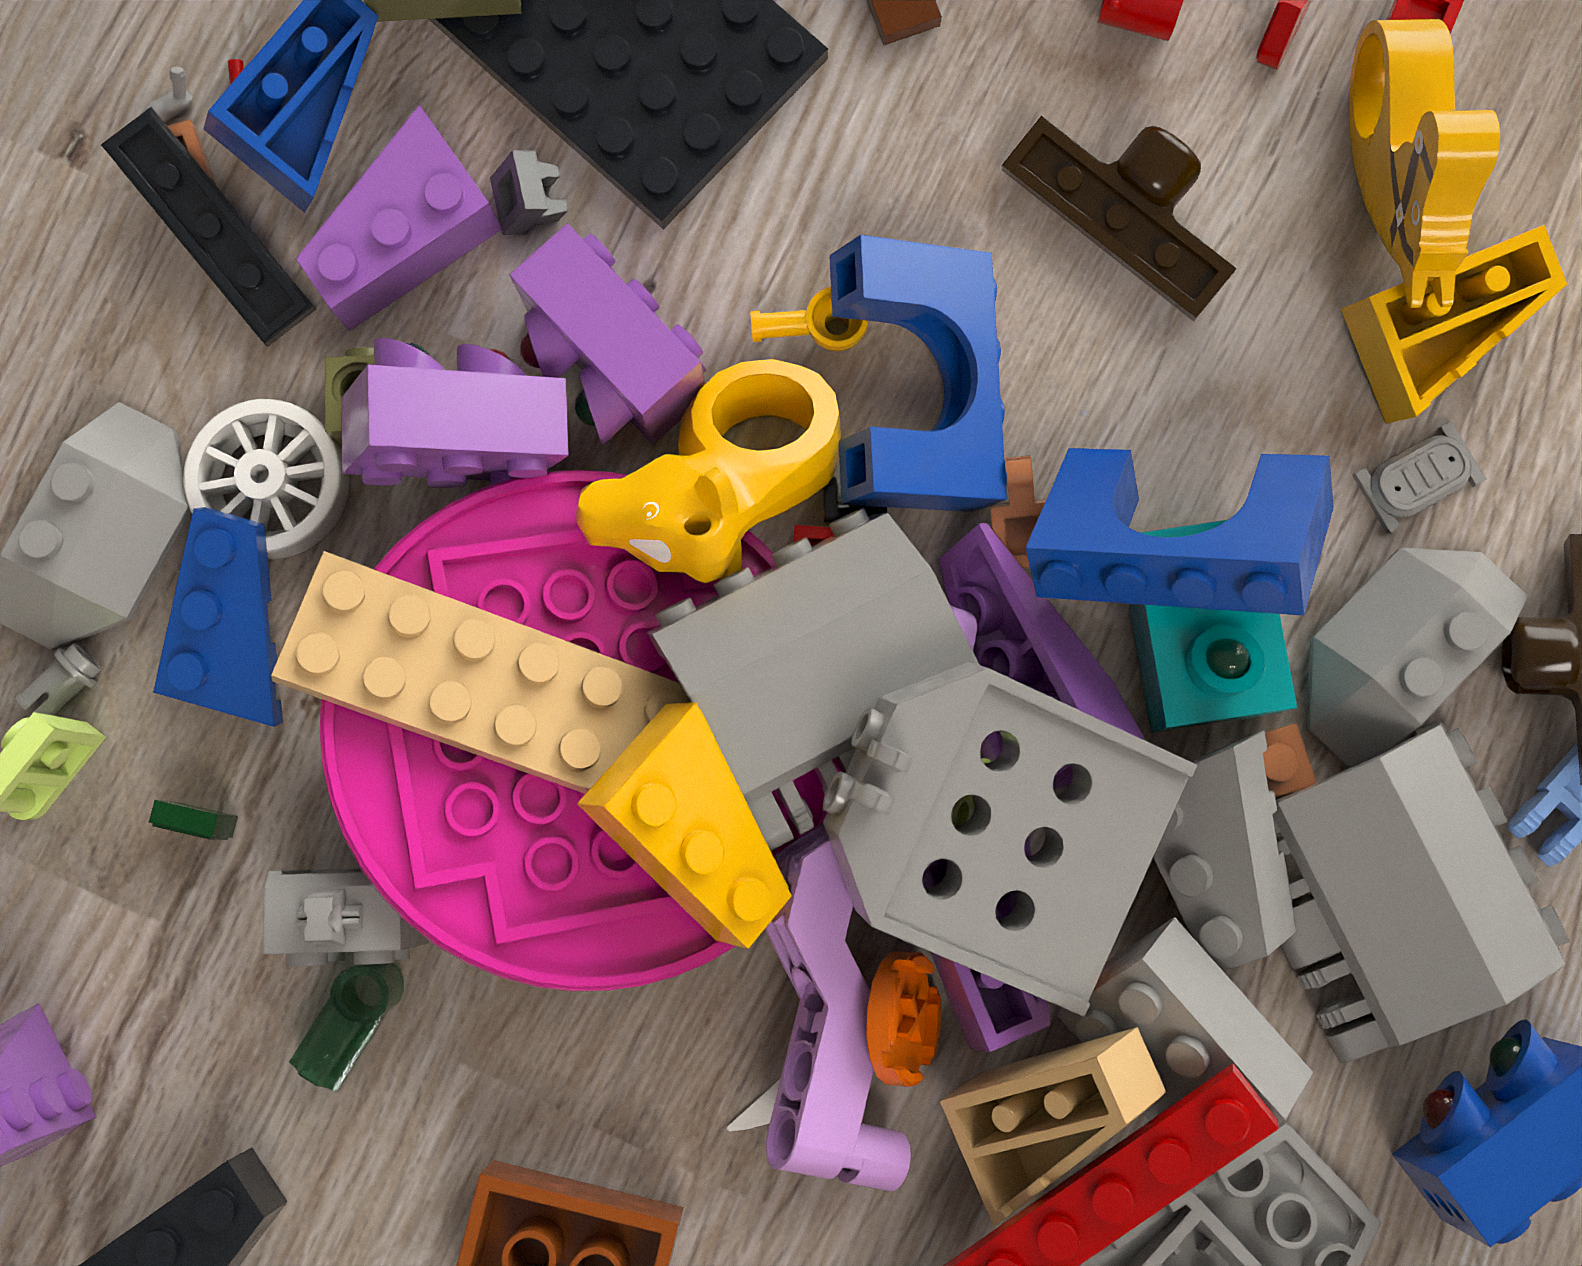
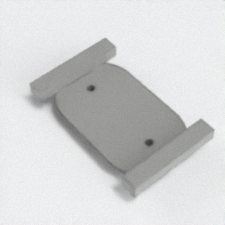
[1352,421,1487,534]

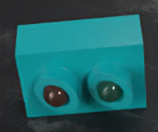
[1128,519,1297,733]

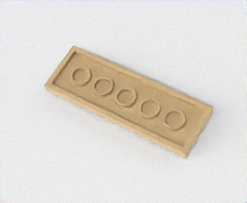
[271,551,690,794]

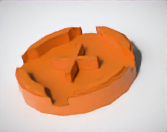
[866,951,942,1087]

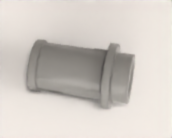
[15,643,102,716]

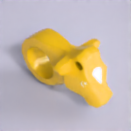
[575,359,841,583]

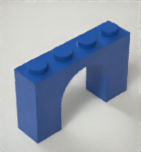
[829,234,1007,512]
[1026,448,1334,616]

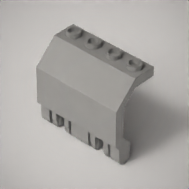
[646,508,979,851]
[1272,719,1570,1063]

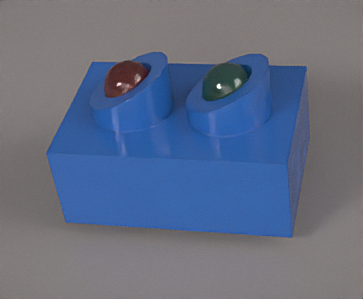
[1392,1019,1582,1248]

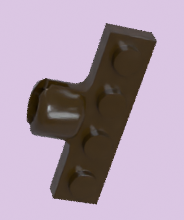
[1002,116,1237,321]
[1502,534,1582,785]

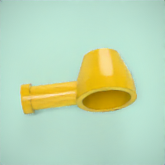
[750,287,869,352]

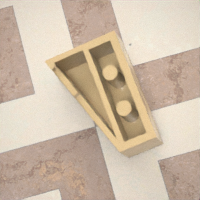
[940,1027,1166,1227]

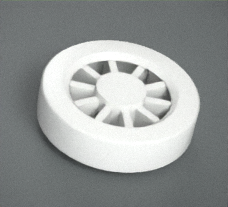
[183,399,350,559]

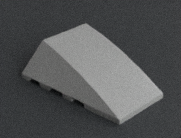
[1080,1123,1381,1266]

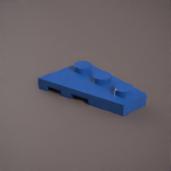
[153,507,283,727]

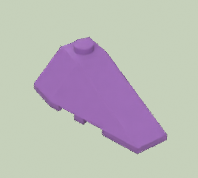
[939,523,1144,790]

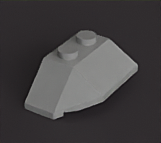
[0,402,191,651]
[1306,548,1528,769]

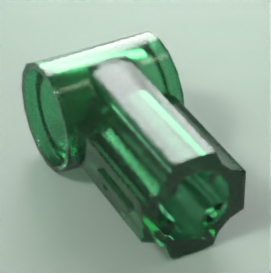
[289,963,404,1092]

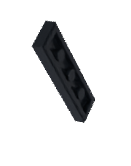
[101,107,316,347]

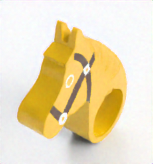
[1349,19,1500,308]

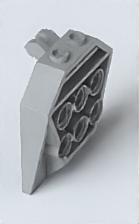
[823,662,1197,1017]

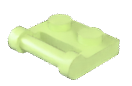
[0,712,106,820]

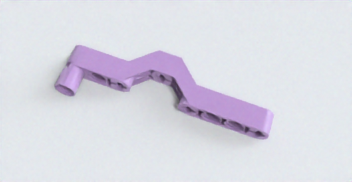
[765,605,977,1191]

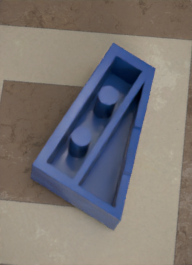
[203,0,379,213]

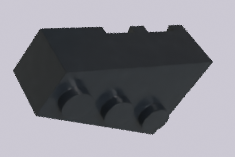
[78,1148,287,1266]

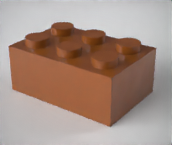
[457,1160,684,1266]

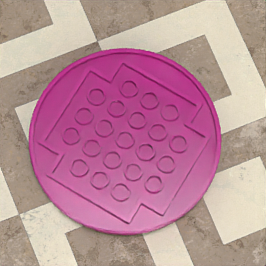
[319,470,841,992]

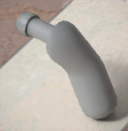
[141,67,192,124]

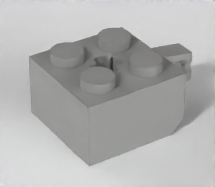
[263,868,429,967]

